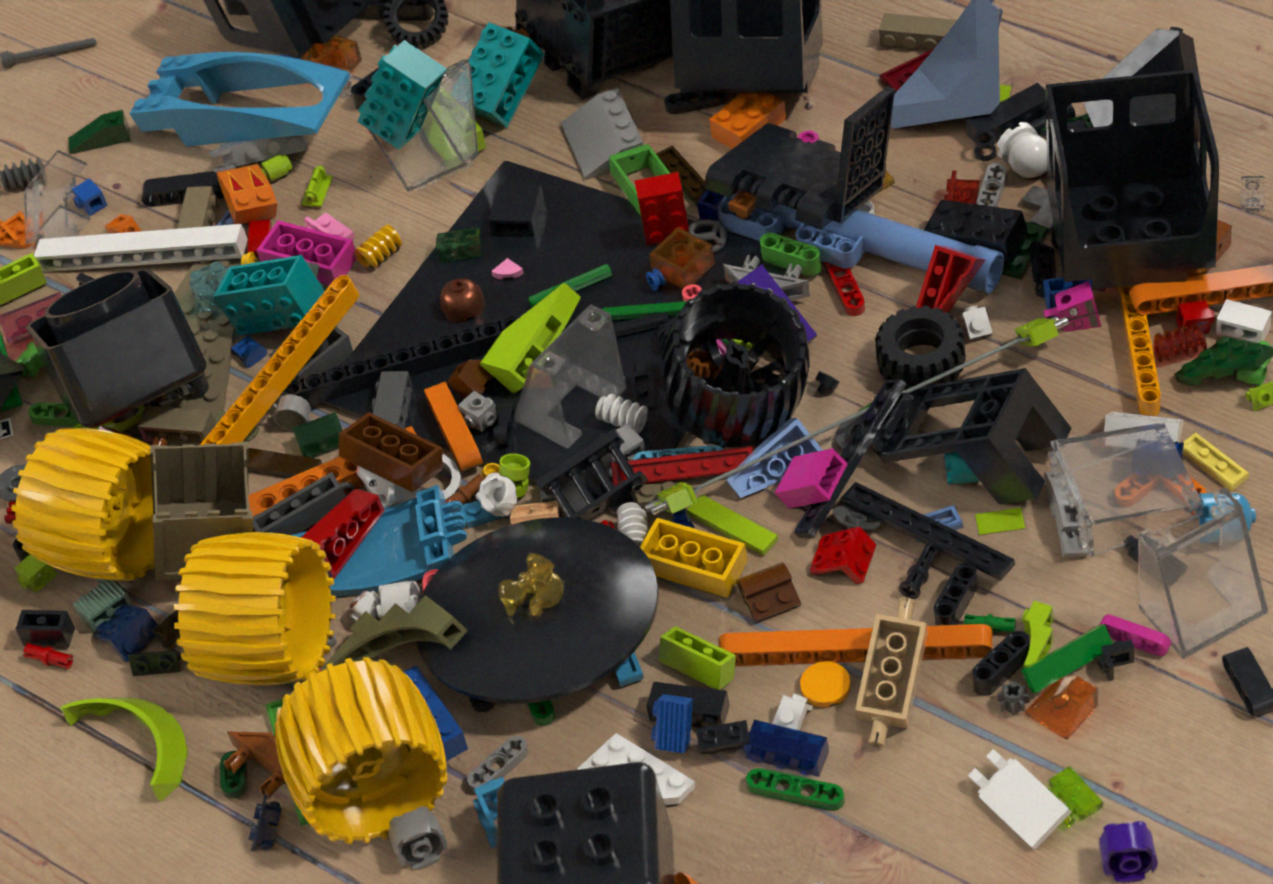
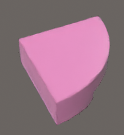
[492,258,524,279]

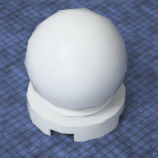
[997,122,1047,178]

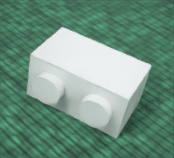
[1216,299,1272,343]

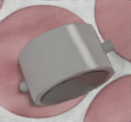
[272,395,312,431]

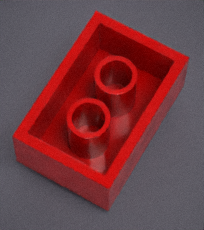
[634,172,689,246]

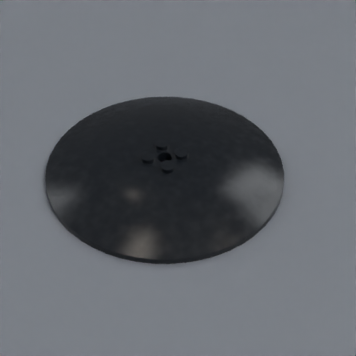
[416,517,659,704]

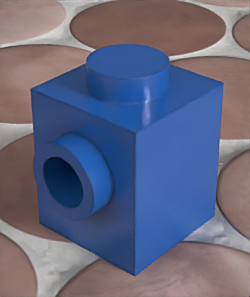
[72,178,108,216]

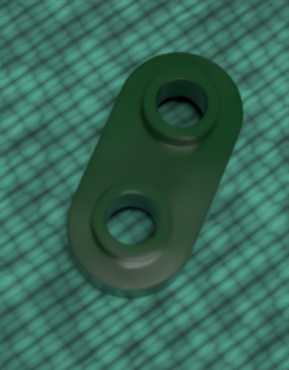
[220,751,247,798]

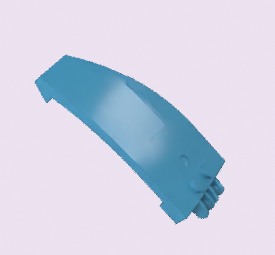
[270,485,467,596]

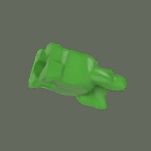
[16,341,44,377]

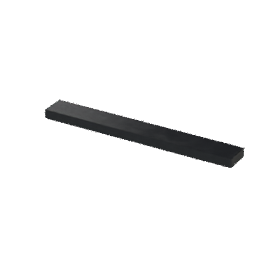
[794,379,906,538]
[841,482,1015,581]

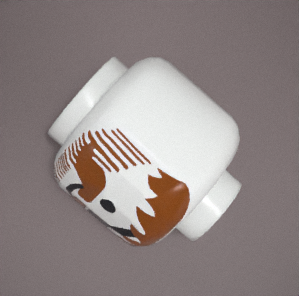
[350,590,381,622]

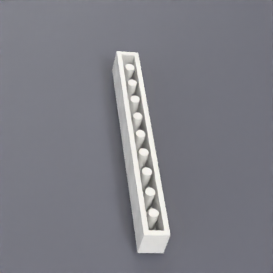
[34,224,248,272]

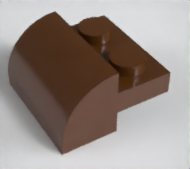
[736,562,801,623]

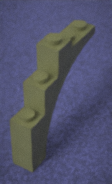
[320,595,468,671]

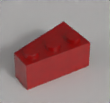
[916,245,986,313]

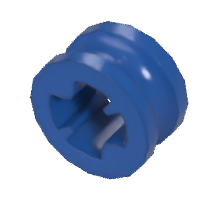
[646,268,666,291]

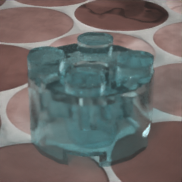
[189,262,228,314]

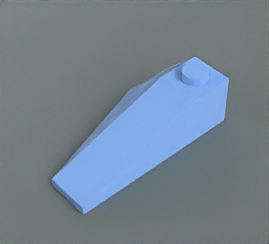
[725,418,822,498]

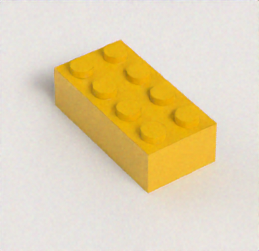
[640,518,748,598]

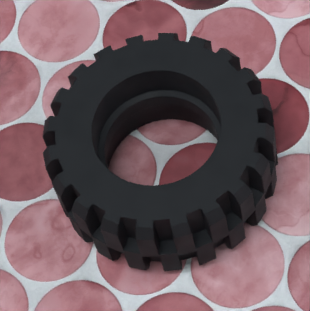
[875,305,966,391]

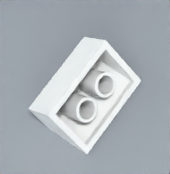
[1103,411,1184,456]

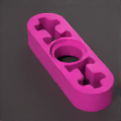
[1099,614,1172,656]

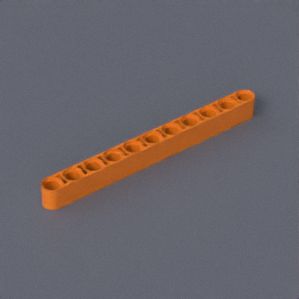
[718,624,993,666]

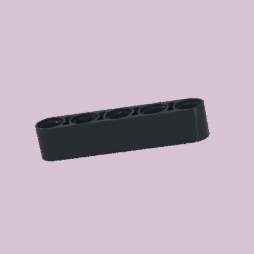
[141,171,225,207]

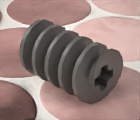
[0,156,47,191]

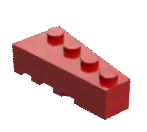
[301,489,385,579]

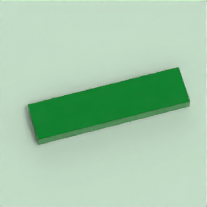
[1021,624,1113,693]

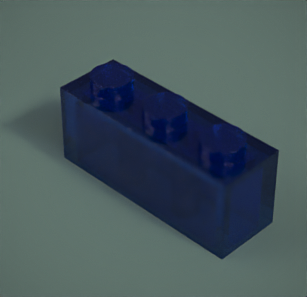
[744,720,829,777]

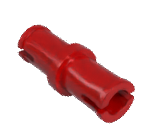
[23,643,74,669]

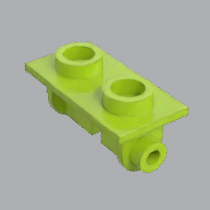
[301,166,333,207]
[1245,381,1273,411]

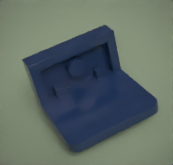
[93,605,157,662]

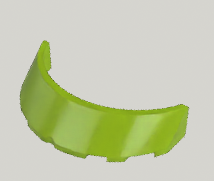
[60,697,188,801]

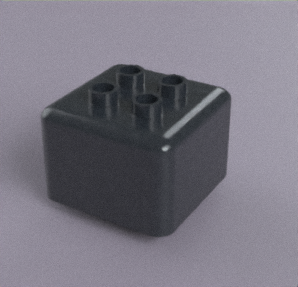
[26,268,207,428]
[497,762,675,884]

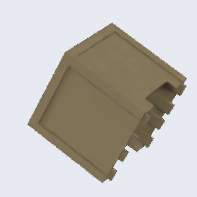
[150,442,253,581]

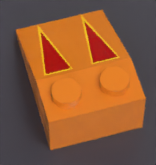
[217,164,277,225]

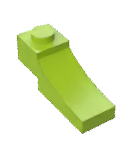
[1022,601,1053,679]

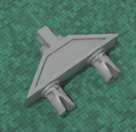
[723,255,810,301]

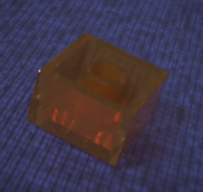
[649,227,715,289]

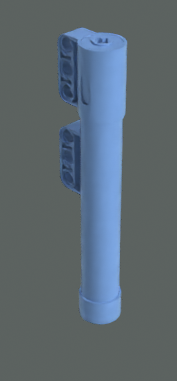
[718,191,1004,294]

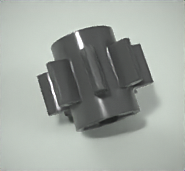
[997,681,1030,715]

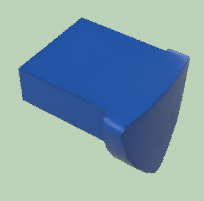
[231,336,268,368]

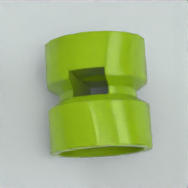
[499,454,530,498]

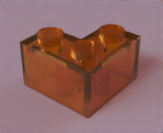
[301,35,362,73]

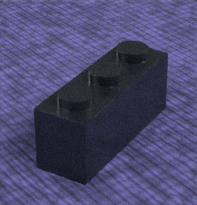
[646,682,730,728]

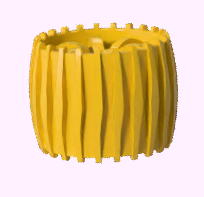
[12,428,155,581]
[174,532,336,686]
[275,657,447,844]

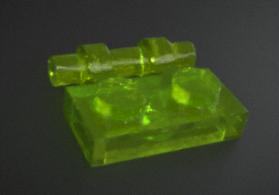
[1048,766,1103,827]

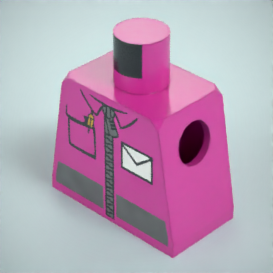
[1044,281,1101,332]

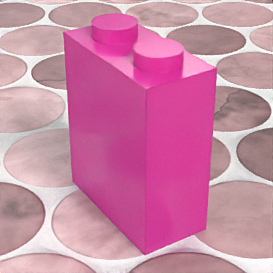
[775,448,848,509]

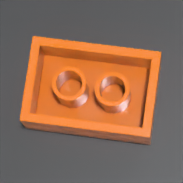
[709,93,786,149]

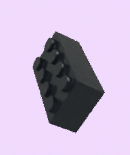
[924,199,1028,262]

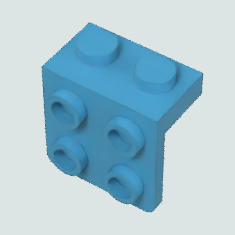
[473,777,505,849]

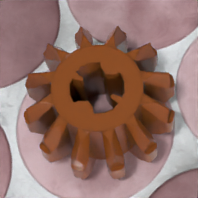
[686,348,717,377]

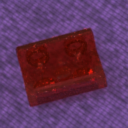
[944,170,980,204]

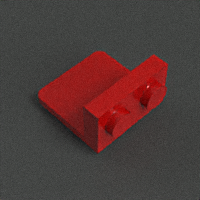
[809,527,877,584]

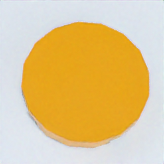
[800,661,851,708]

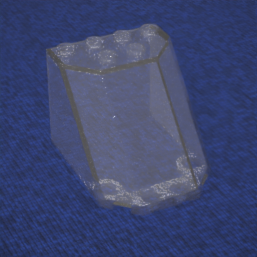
[368,60,478,192]

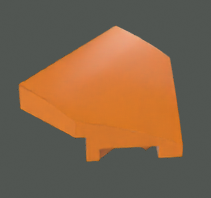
[0,211,43,249]

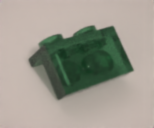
[436,227,483,262]

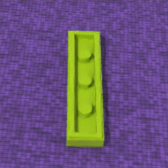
[687,494,778,556]

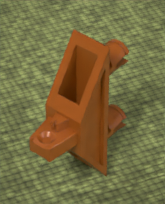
[223,731,286,799]

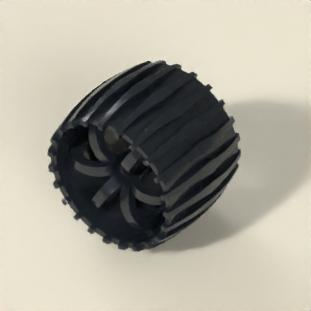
[662,281,810,449]

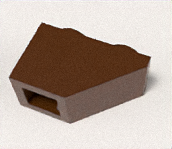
[446,360,493,399]

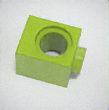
[14,554,57,593]

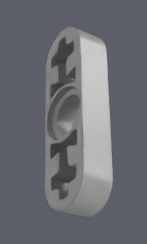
[977,163,1007,207]
[467,736,529,794]

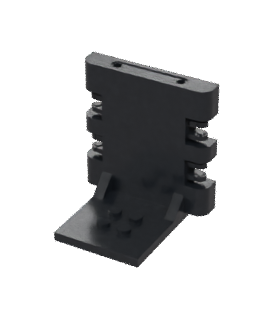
[515,0,673,100]
[704,87,895,229]

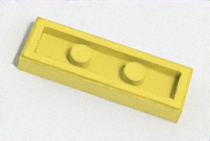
[1178,433,1249,491]

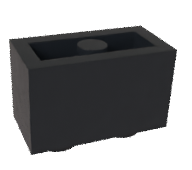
[15,610,75,647]

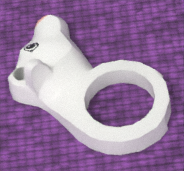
[356,454,462,509]

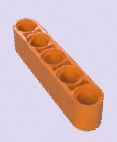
[424,382,483,472]

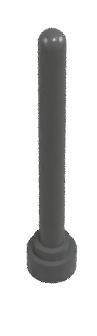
[0,38,97,68]

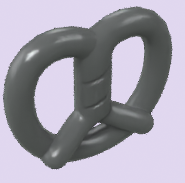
[688,219,727,256]

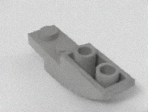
[1044,471,1089,558]

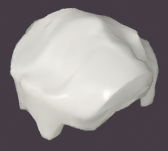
[476,473,517,517]

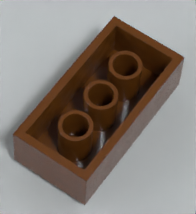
[339,412,442,493]

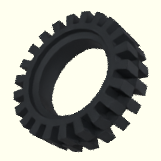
[383,0,449,49]

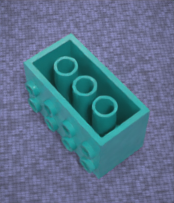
[450,22,545,128]
[357,40,447,150]
[213,255,325,335]

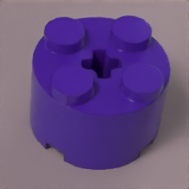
[1098,821,1158,883]

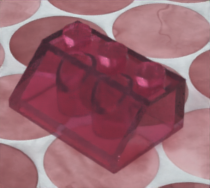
[0,292,61,348]

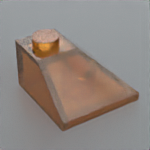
[1025,675,1098,740]

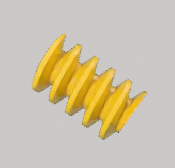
[354,224,403,268]

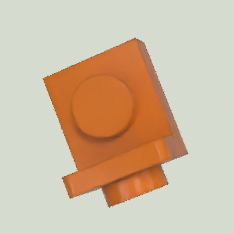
[105,214,141,234]

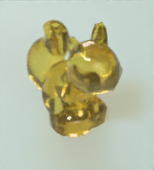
[498,553,564,617]

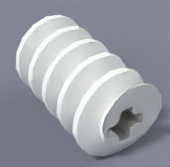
[595,393,648,434]
[617,502,648,546]

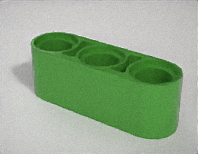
[760,233,821,276]

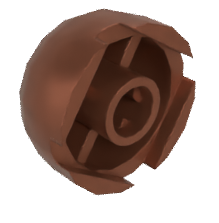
[439,278,485,323]

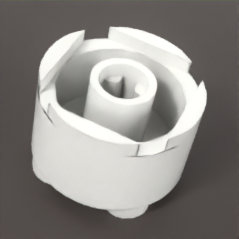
[377,581,421,619]

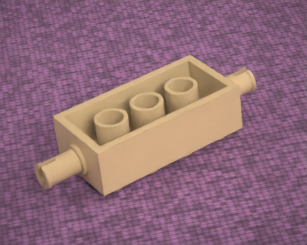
[855,597,928,747]

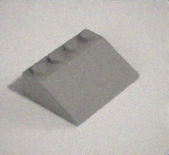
[561,88,644,180]

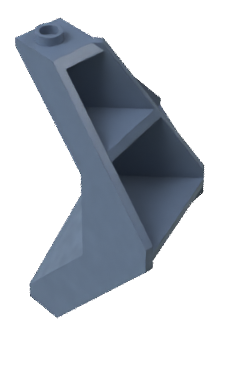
[891,0,1003,129]

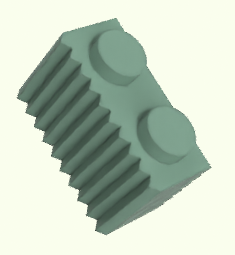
[73,580,132,632]

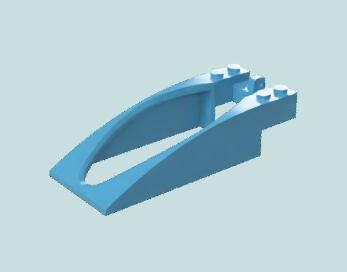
[129,52,350,147]

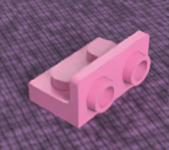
[304,213,355,240]

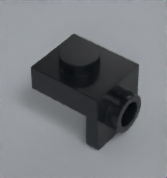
[1098,640,1134,681]

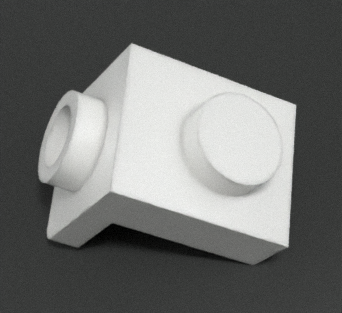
[960,305,993,341]
[772,693,813,733]

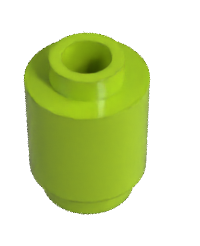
[261,154,292,182]

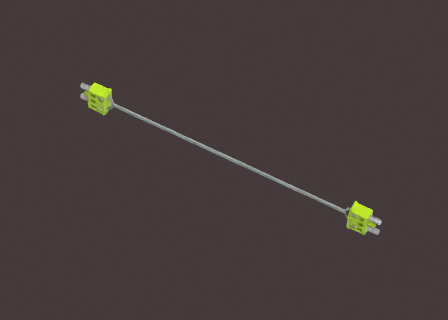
[645,316,1069,515]

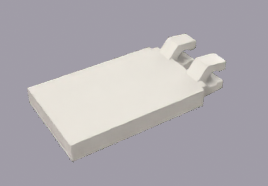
[968,749,1071,850]

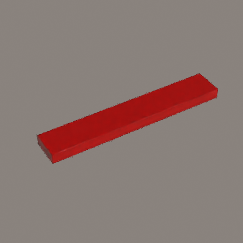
[611,446,753,486]

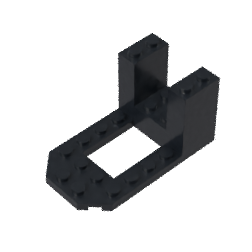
[876,368,1072,504]

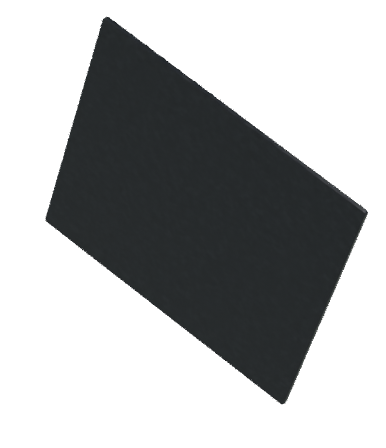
[322,161,787,513]

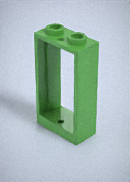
[609,144,670,216]

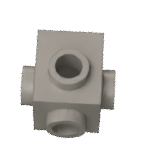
[458,391,498,432]

